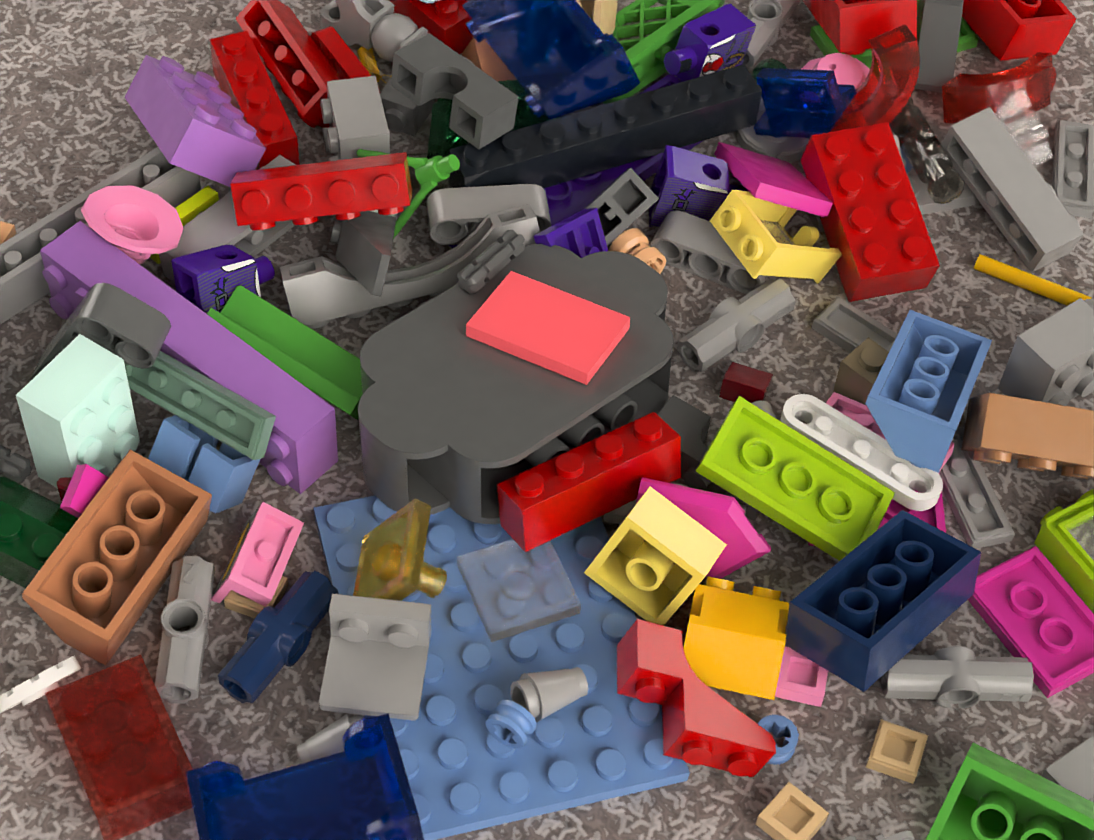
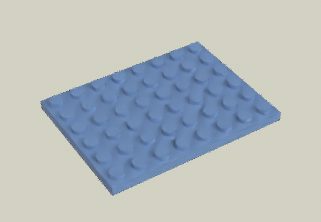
[313,495,690,840]

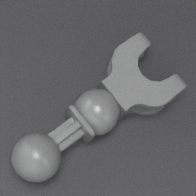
[320,0,474,105]

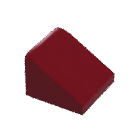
[719,362,773,403]

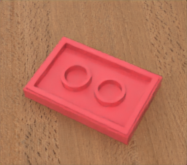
[466,271,630,385]

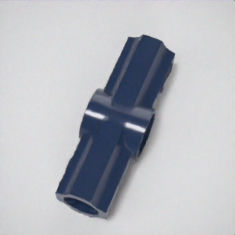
[218,570,339,704]

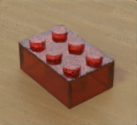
[45,654,202,840]

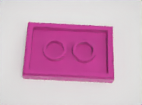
[714,142,833,217]
[968,546,1094,698]

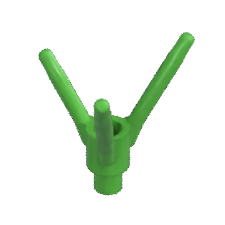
[357,149,460,239]

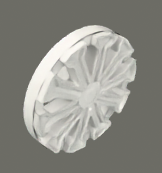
[0,655,82,714]

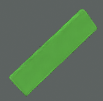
[207,286,362,420]

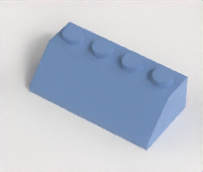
[865,310,992,473]

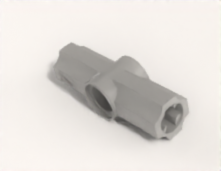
[742,0,801,67]
[677,278,796,372]
[154,556,215,704]
[880,646,1034,708]

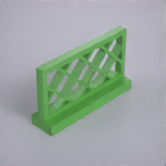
[570,0,719,104]

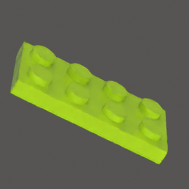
[695,396,895,561]

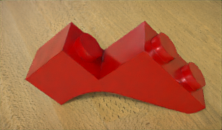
[617,619,776,777]

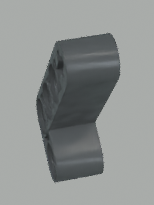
[29,283,171,382]

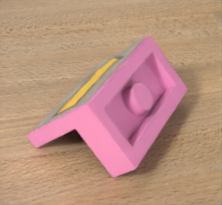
[211,502,304,607]

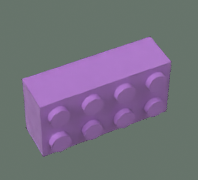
[125,55,266,187]

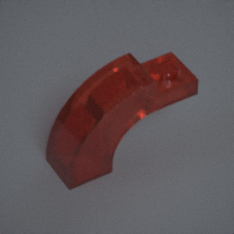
[809,24,920,134]
[942,52,1056,124]

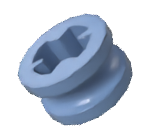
[486,700,537,749]
[757,714,799,765]

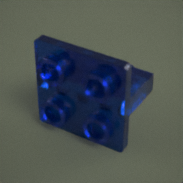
[753,68,856,139]

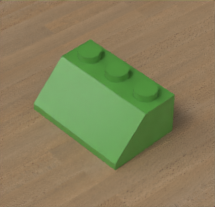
[926,742,1094,840]

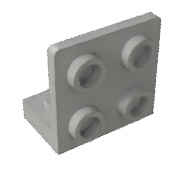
[319,594,431,721]

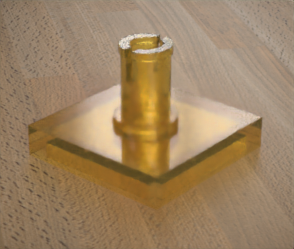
[353,498,447,601]

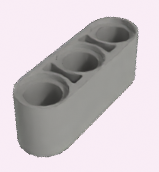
[426,184,551,245]
[649,211,767,294]

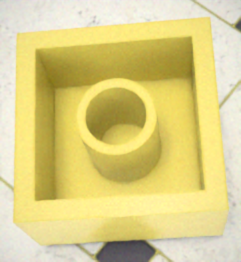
[584,486,727,626]

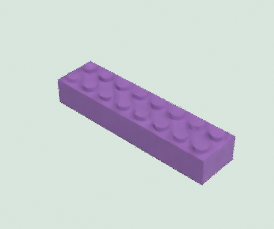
[40,221,338,494]

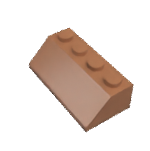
[22,449,212,666]

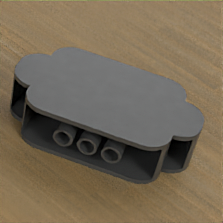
[358,244,674,524]

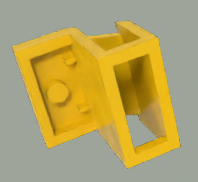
[683,576,789,700]

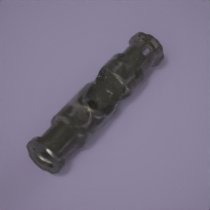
[878,87,965,204]

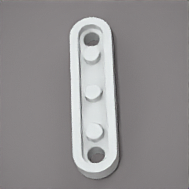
[781,394,943,511]

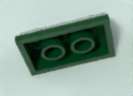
[0,476,78,589]

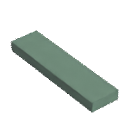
[124,351,276,460]

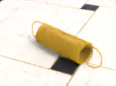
[358,46,381,82]

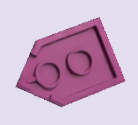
[636,477,772,579]

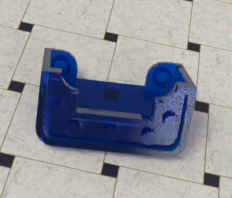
[462,0,640,120]
[186,713,424,840]

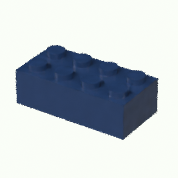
[785,510,982,692]

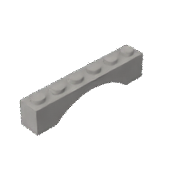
[280,204,540,329]

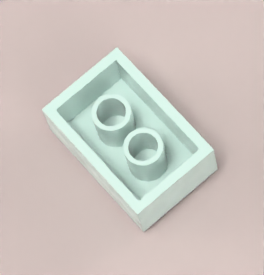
[16,334,140,489]

